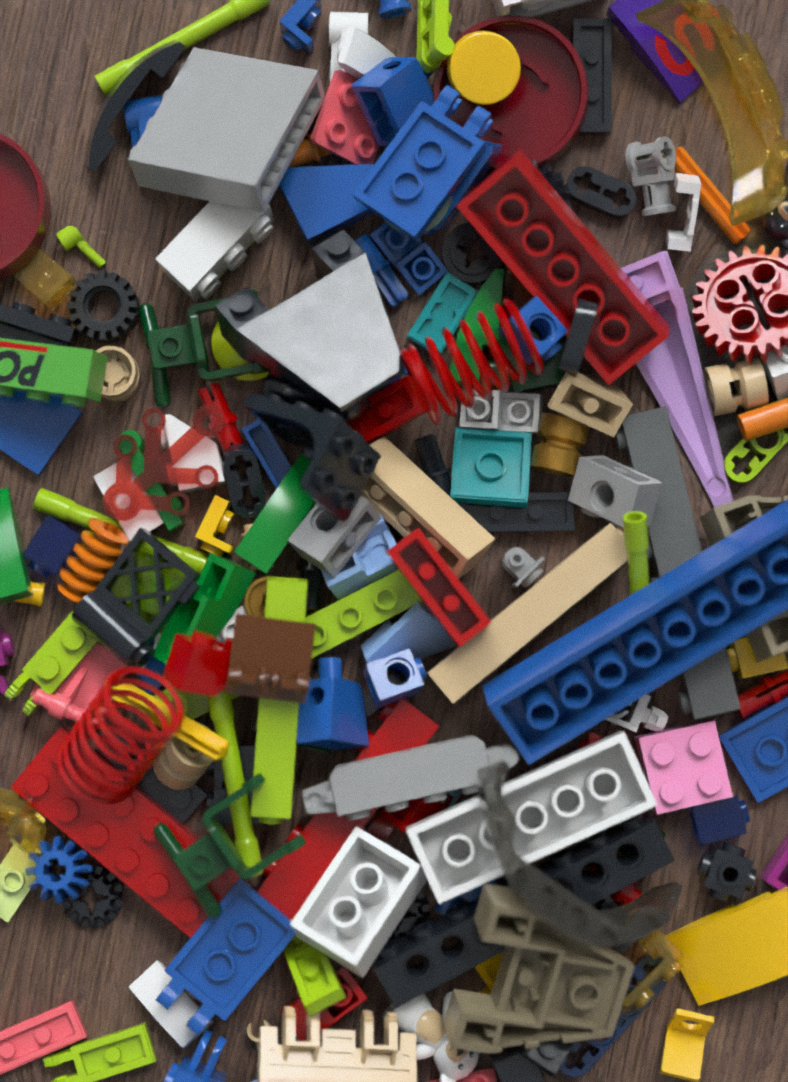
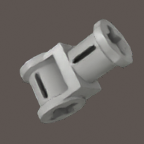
[625,136,676,217]

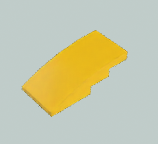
[664,886,788,1006]

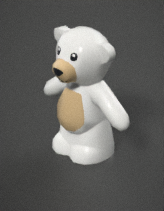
[382,992,481,1082]

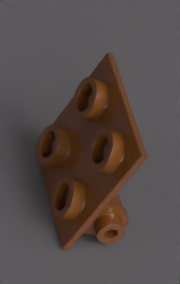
[226,614,316,703]

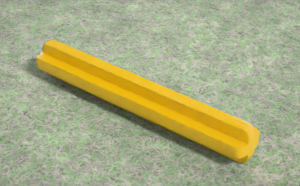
[104,677,229,761]

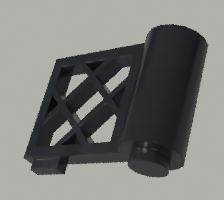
[72,527,201,667]

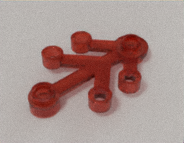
[103,405,225,521]

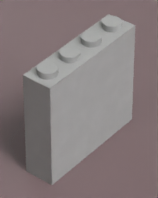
[128,47,325,212]

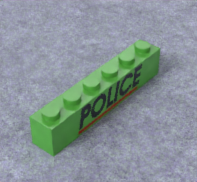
[0,338,108,407]

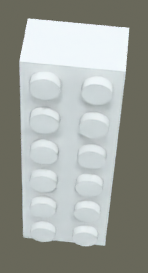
[406,731,657,904]

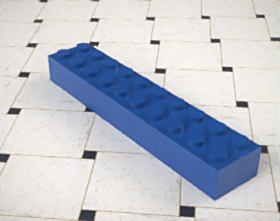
[482,500,788,765]

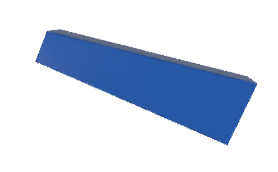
[241,419,292,489]

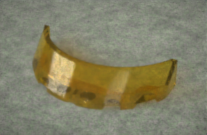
[635,0,788,226]

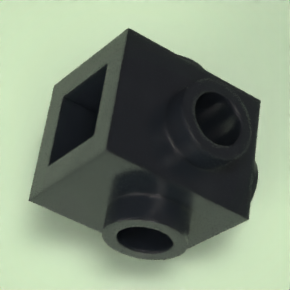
[697,842,756,902]

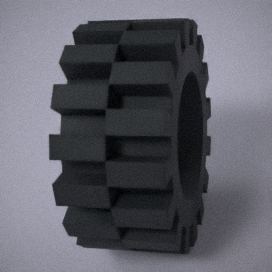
[68,270,140,343]

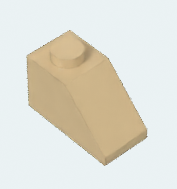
[547,372,633,437]

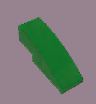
[450,268,504,387]
[234,453,315,574]
[0,487,34,604]
[153,553,256,664]

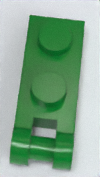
[119,430,187,532]

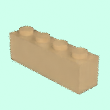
[361,436,495,579]

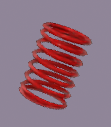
[400,298,544,425]
[56,666,185,805]

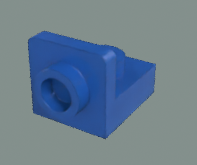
[279,0,322,55]

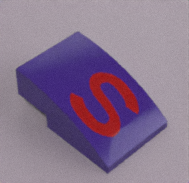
[606,0,737,104]

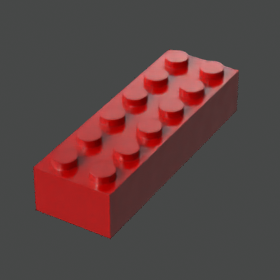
[456,149,670,385]
[10,725,240,938]

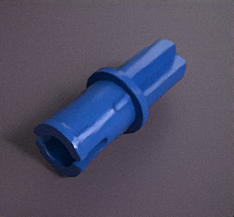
[355,233,408,307]

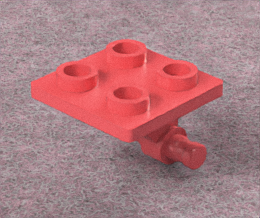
[310,70,379,165]
[30,643,126,723]

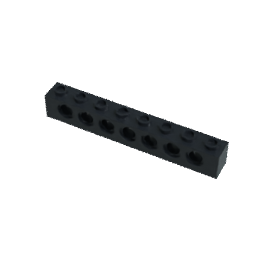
[373,810,675,1008]

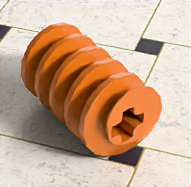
[57,518,129,603]

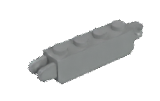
[302,734,519,821]

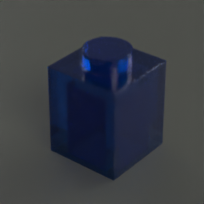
[23,515,83,578]
[688,793,750,845]

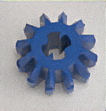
[25,837,93,904]

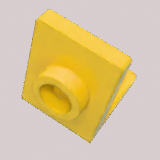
[660,1009,715,1082]

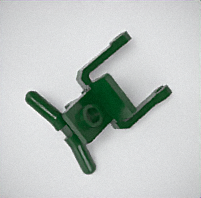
[139,290,270,408]
[153,773,307,918]

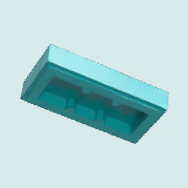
[406,272,479,354]

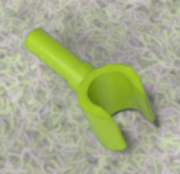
[56,226,106,268]

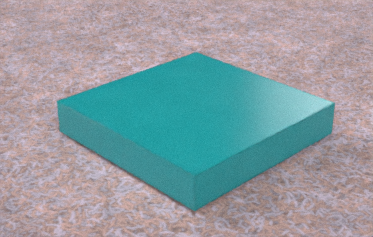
[450,427,532,508]

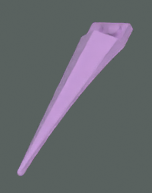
[621,251,733,507]

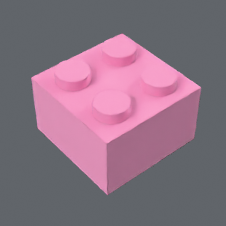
[634,719,733,814]

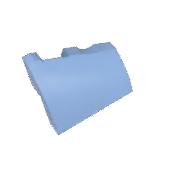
[321,513,398,600]
[361,601,456,672]

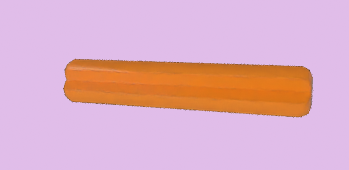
[674,146,751,244]

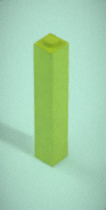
[251,576,307,824]

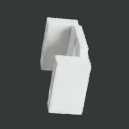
[665,173,701,252]

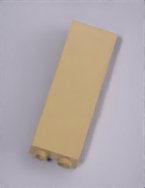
[427,523,628,704]

